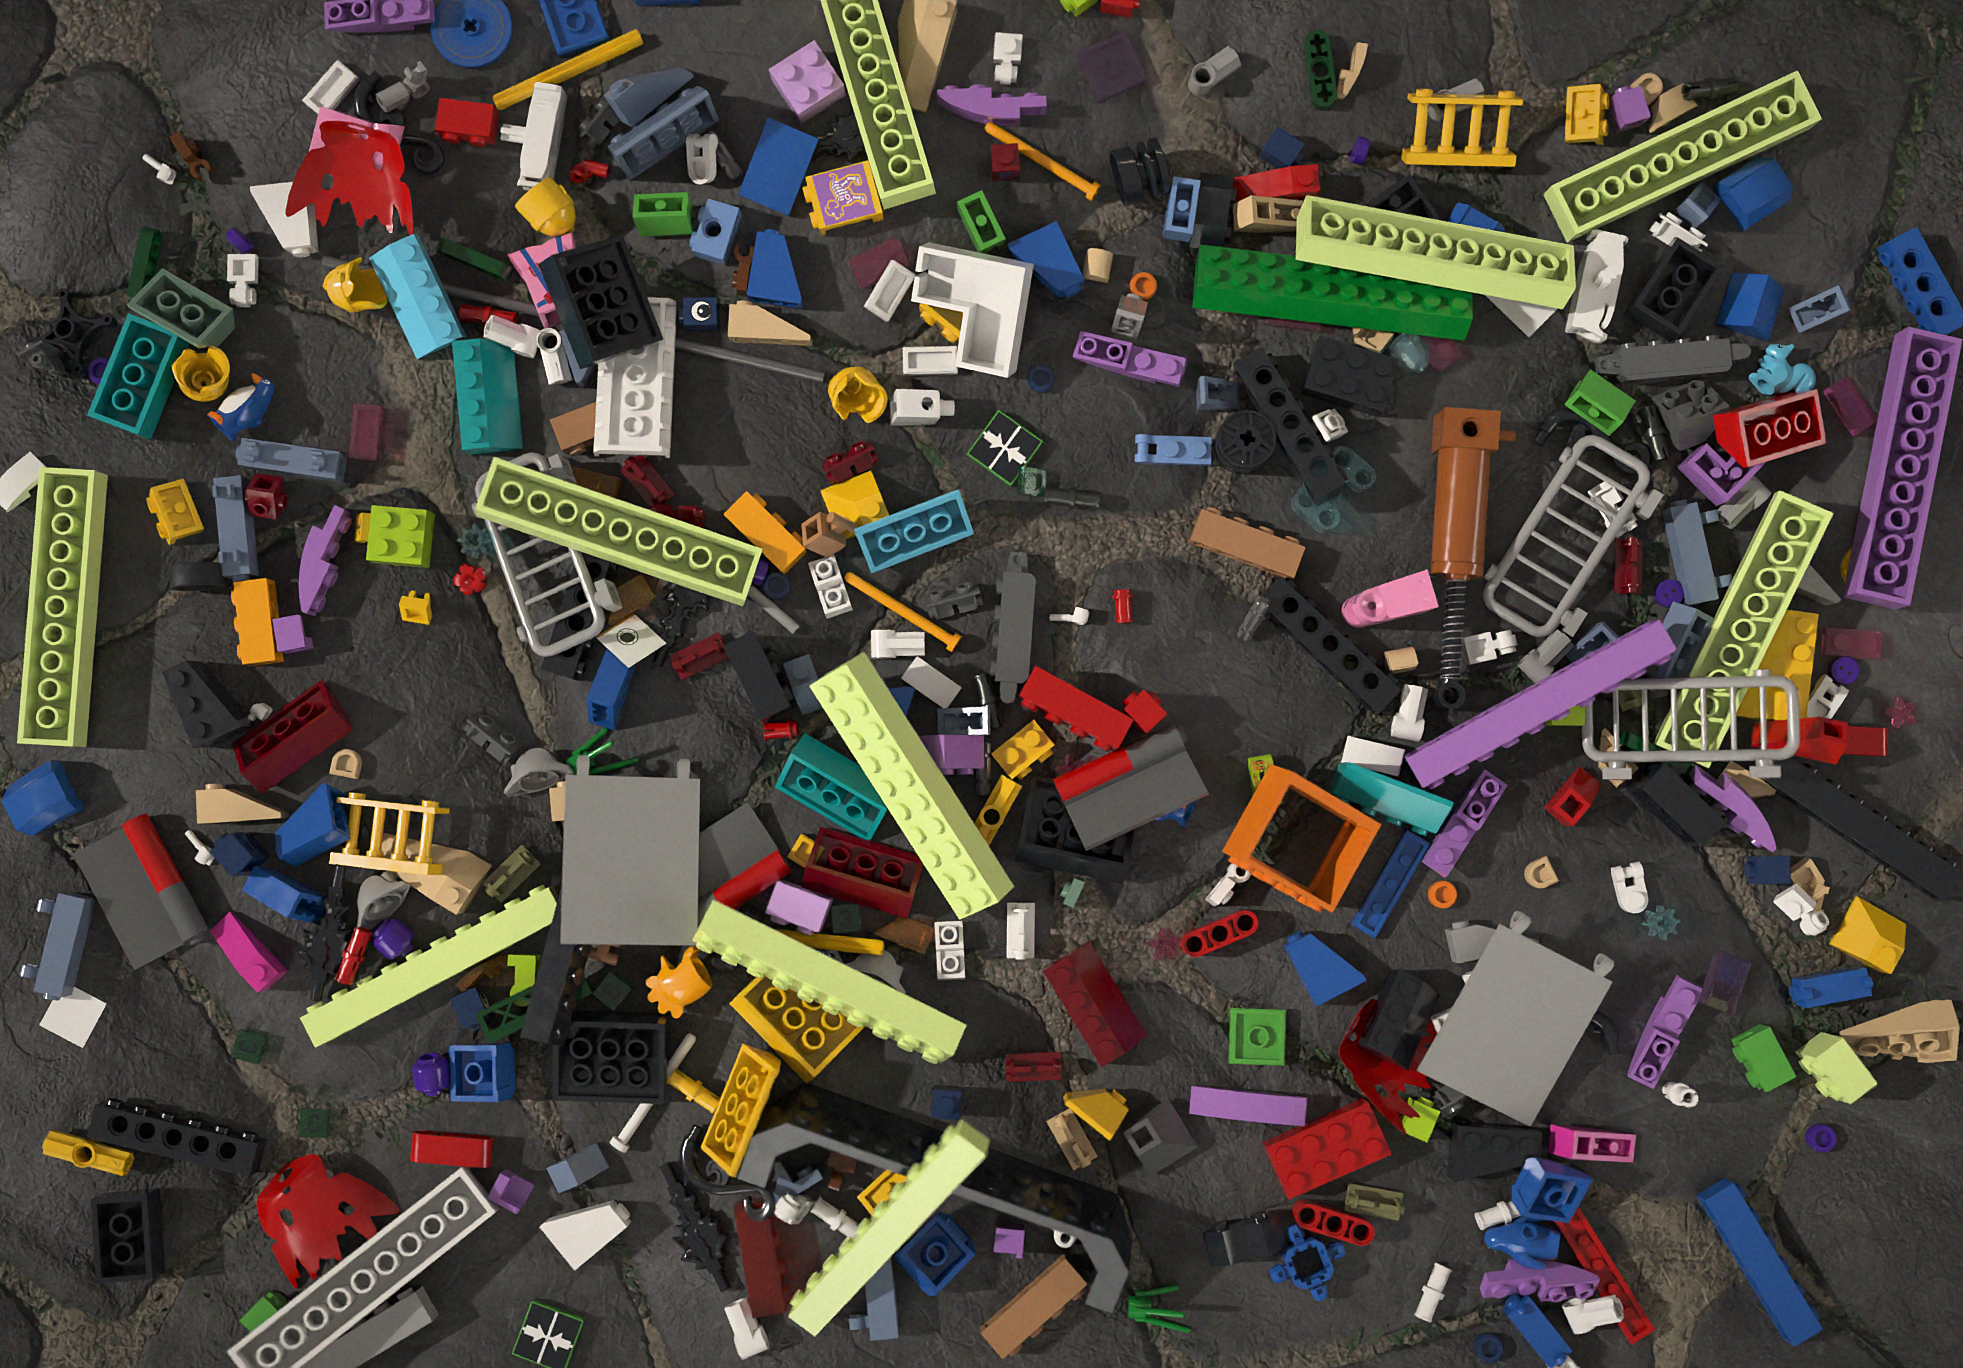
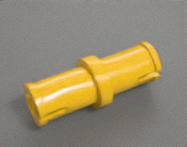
[666,1068,721,1113]

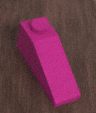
[210,911,288,993]
[1548,1124,1636,1163]

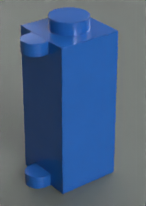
[1790,966,1873,1008]
[1501,1294,1572,1368]

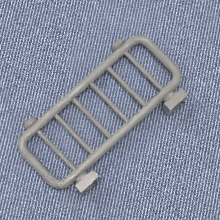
[1483,435,1664,637]
[472,452,623,657]
[1582,670,1800,779]

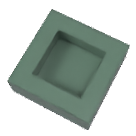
[1060,877,1085,908]

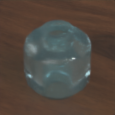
[1389,333,1430,374]

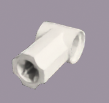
[484,315,540,358]
[537,328,573,385]
[871,630,925,659]
[1391,684,1428,742]
[1562,1295,1624,1334]
[724,1297,769,1360]

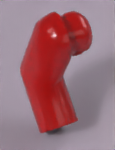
[569,159,610,184]

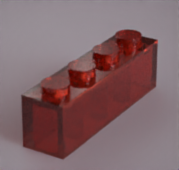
[733,1197,792,1318]

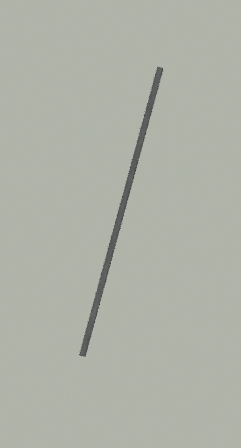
[322,255,826,383]

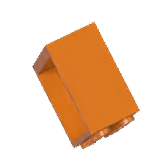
[1222,764,1381,913]

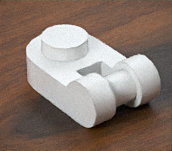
[686,134,718,184]
[1807,674,1849,719]
[1611,861,1648,913]

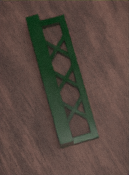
[475,976,594,1044]

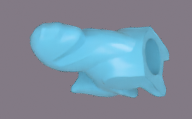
[1748,344,1816,395]

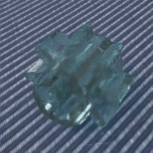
[457,523,493,559]
[1642,905,1681,940]

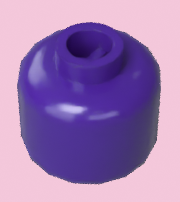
[372,918,414,960]
[412,1052,451,1096]

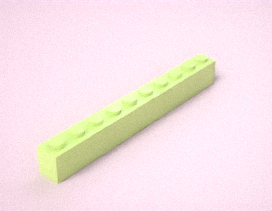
[300,884,559,1048]
[788,1119,989,1336]

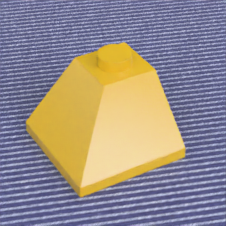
[820,471,889,539]
[1829,896,1906,974]
[1063,1088,1129,1140]

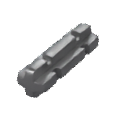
[707,131,743,181]
[1237,595,1270,642]
[976,742,991,795]

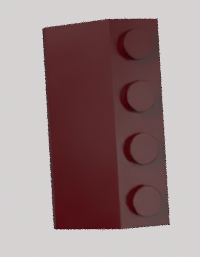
[232,680,353,794]
[801,826,924,919]
[1042,940,1147,1068]

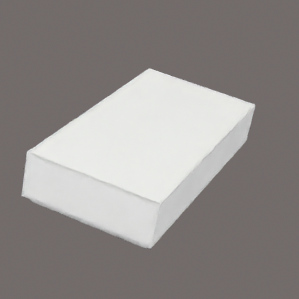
[302,60,360,114]
[864,260,916,322]
[903,346,958,376]
[901,656,962,708]

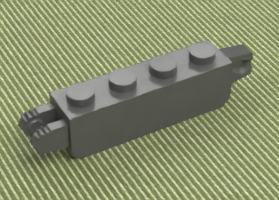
[1595,335,1752,385]
[990,552,1036,705]

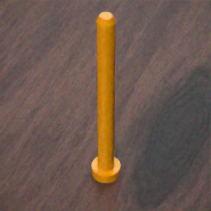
[985,122,1101,201]
[844,572,962,652]

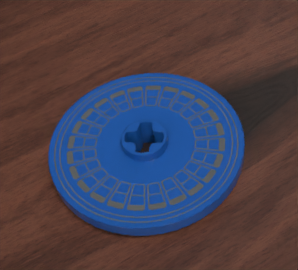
[431,0,513,68]

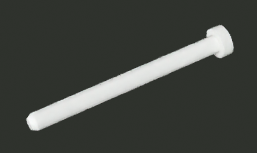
[610,1033,696,1153]

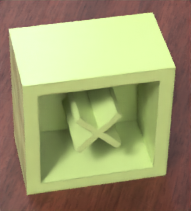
[1795,1032,1877,1104]

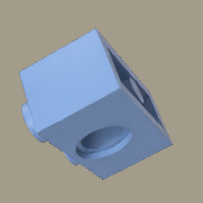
[1162,176,1201,242]
[690,199,742,266]

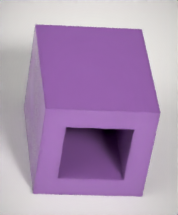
[1609,86,1651,133]

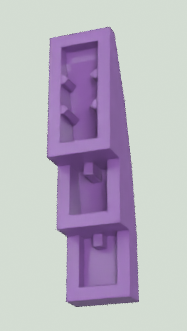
[1189,1085,1308,1126]

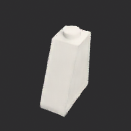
[250,182,319,257]
[540,1200,631,1270]

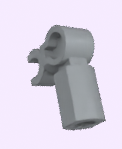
[376,61,430,113]

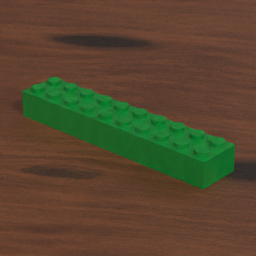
[1192,244,1473,341]

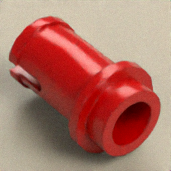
[1112,589,1134,623]
[763,718,799,741]

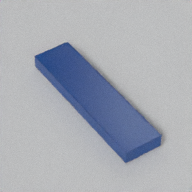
[1350,830,1431,939]

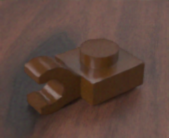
[169,131,214,181]
[732,245,754,297]
[827,1150,858,1191]

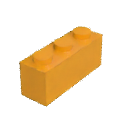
[724,491,807,575]
[231,578,284,666]

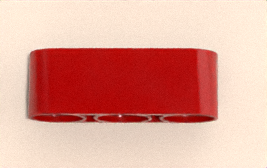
[1842,726,1889,757]
[1180,909,1258,957]
[410,1130,493,1168]
[1292,1199,1375,1246]

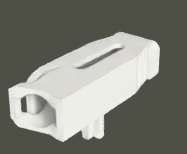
[500,82,568,191]
[1565,229,1628,343]

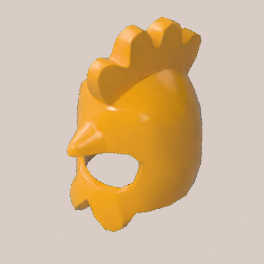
[645,946,713,1018]

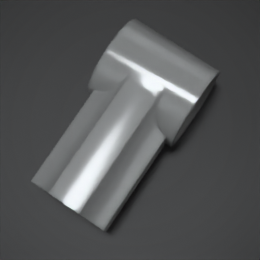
[1188,46,1242,96]
[1428,78,1485,122]
[1717,475,1771,529]
[1517,629,1574,683]

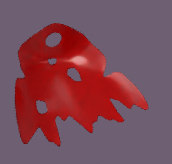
[285,121,413,236]
[1339,999,1437,1135]
[257,1154,400,1289]

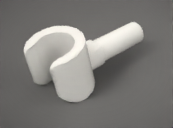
[143,154,177,185]
[1050,607,1089,625]
[247,703,273,721]
[185,830,214,865]

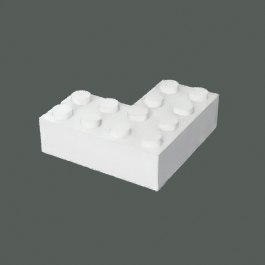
[911,242,1034,378]

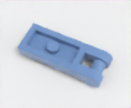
[1135,434,1212,466]

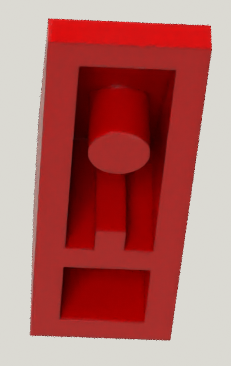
[1232,164,1320,203]

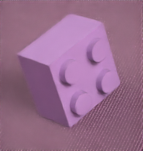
[769,40,846,124]
[766,879,834,935]

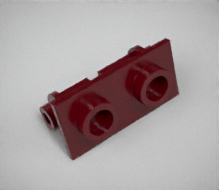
[821,441,879,484]
[620,455,675,506]
[647,504,705,528]
[1614,537,1643,594]
[670,632,729,680]
[1005,1052,1062,1082]

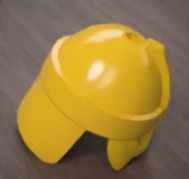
[515,177,576,237]
[323,257,388,312]
[172,346,230,402]
[828,367,888,423]

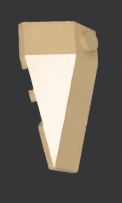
[898,0,957,113]
[381,833,493,915]
[1839,1000,1959,1063]

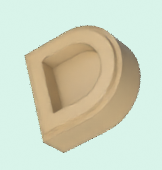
[1630,73,1663,106]
[329,749,362,779]
[1525,856,1559,888]

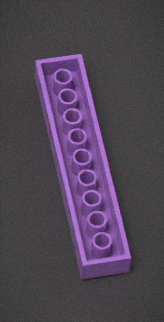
[1842,327,1963,610]
[1404,620,1677,789]

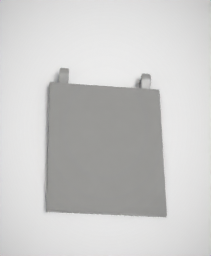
[560,755,700,946]
[1417,911,1614,1126]

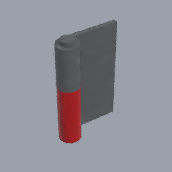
[1053,723,1209,851]
[697,802,793,930]
[73,813,209,970]

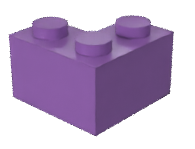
[1677,443,1765,506]
[918,735,984,775]

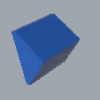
[1715,273,1784,342]

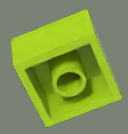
[366,505,435,568]

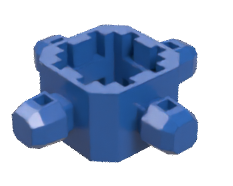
[1268,1222,1346,1301]

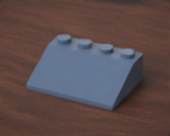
[607,86,719,180]

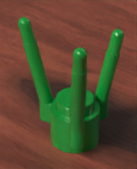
[565,728,639,776]
[1128,1285,1191,1333]

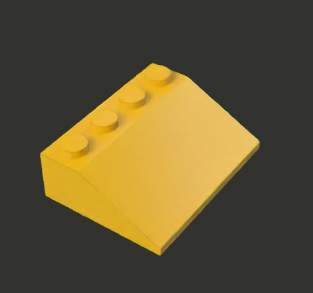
[1736,610,1819,721]
[730,976,865,1084]
[701,1044,781,1177]

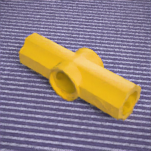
[974,774,1022,846]
[42,1129,134,1176]

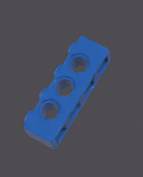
[1877,227,1963,335]

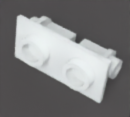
[1649,212,1708,252]
[1588,481,1638,538]
[1007,902,1035,959]

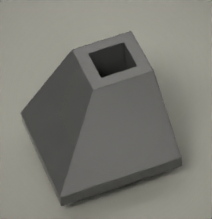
[1652,378,1730,451]
[1121,1099,1197,1176]

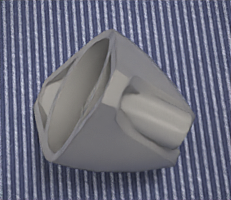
[504,748,574,797]
[357,871,411,930]
[844,950,906,994]

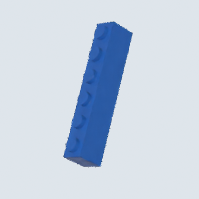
[1696,1178,1823,1347]

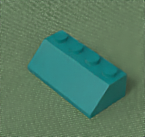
[452,338,524,455]
[775,734,889,841]
[1328,762,1454,836]

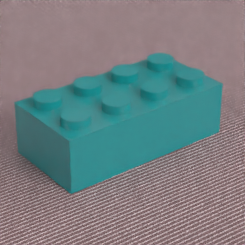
[87,313,190,440]

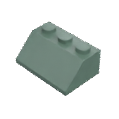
[127,268,235,348]

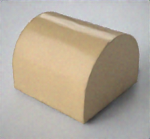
[1082,248,1113,283]
[1384,647,1418,675]

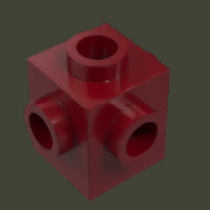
[244,473,288,520]

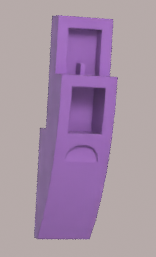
[324,0,435,33]
[937,84,1047,127]
[1073,331,1187,387]
[299,505,352,616]
[1689,765,1777,853]
[1421,769,1507,877]
[1627,975,1704,1089]
[1480,1260,1600,1302]

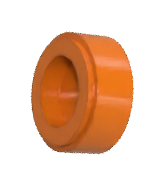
[1129,272,1157,301]
[1428,880,1457,908]

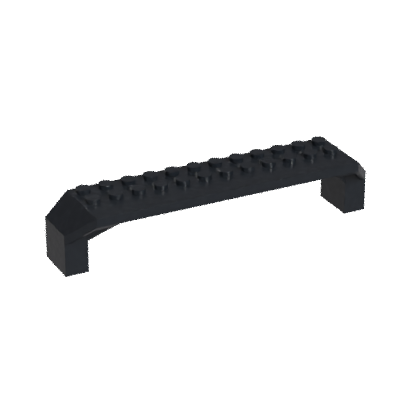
[738,1082,1132,1313]

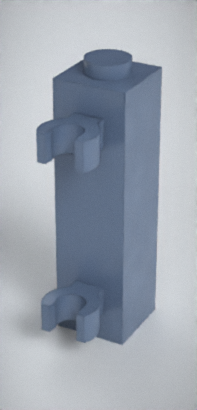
[236,438,347,483]
[212,475,259,582]
[1662,499,1733,606]
[20,892,96,1001]
[849,1255,899,1341]

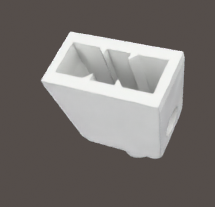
[890,389,955,426]

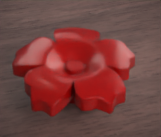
[453,563,487,595]

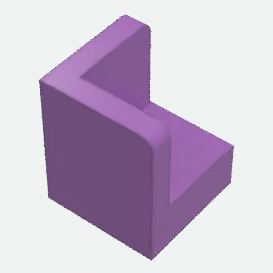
[272,615,314,654]
[487,1169,534,1214]
[994,1222,1025,1259]

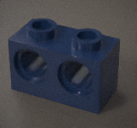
[210,832,271,877]

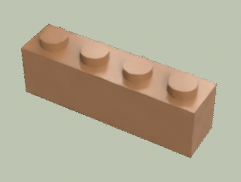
[550,402,596,456]
[1188,507,1305,580]
[981,1253,1087,1359]

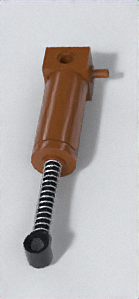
[1430,407,1516,710]

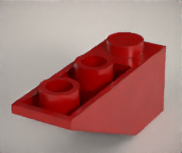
[1751,717,1848,764]

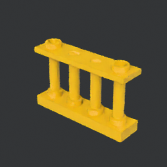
[1402,89,1523,167]
[330,792,449,875]

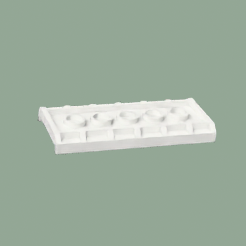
[594,297,677,458]

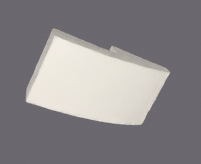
[1312,408,1348,442]
[0,452,47,512]
[808,554,853,619]
[1341,736,1405,776]
[935,921,965,981]

